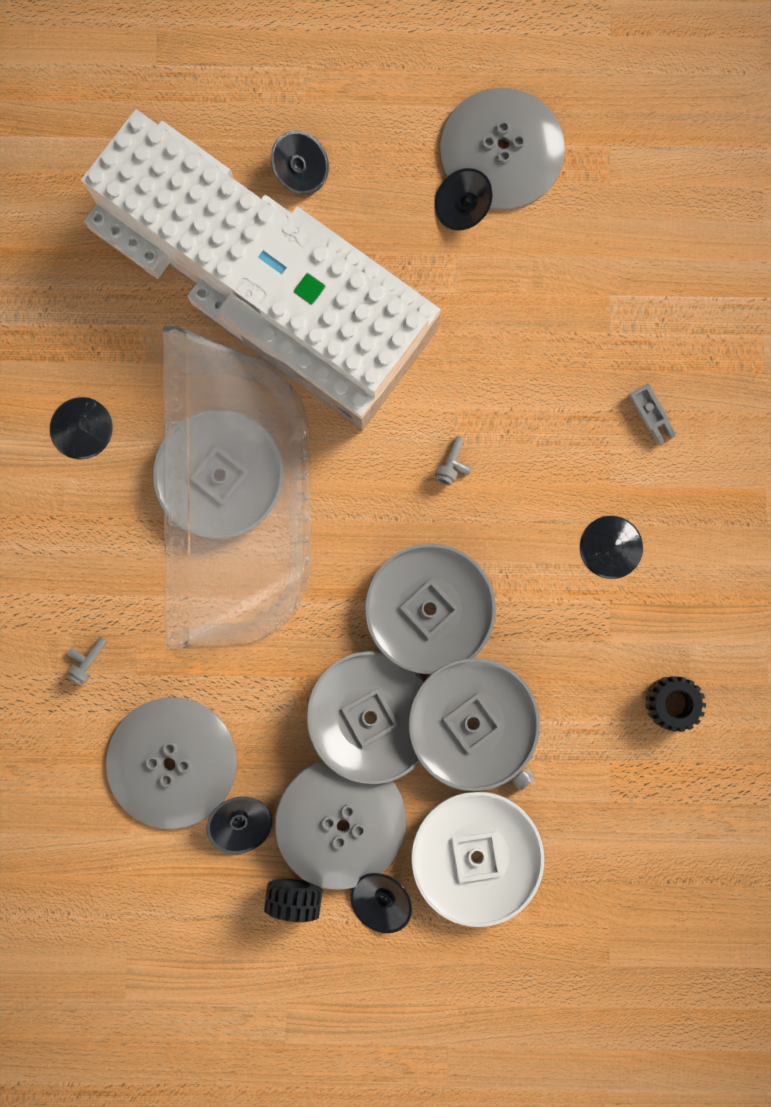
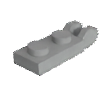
[628,384,676,445]

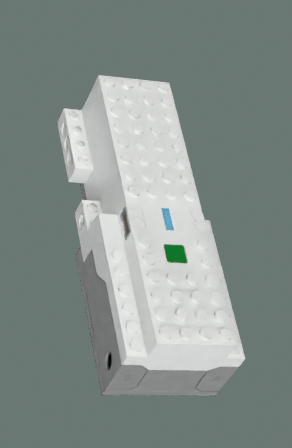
[81,109,441,431]

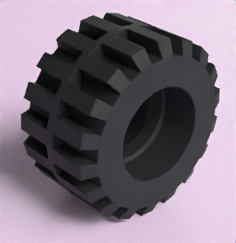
[645,676,706,732]
[264,879,323,922]

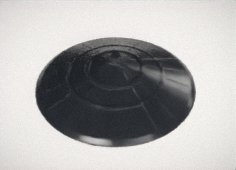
[271,130,329,194]
[435,168,493,231]
[50,397,113,460]
[579,516,643,579]
[206,797,272,854]
[350,873,412,933]

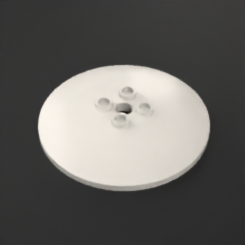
[412,791,544,927]

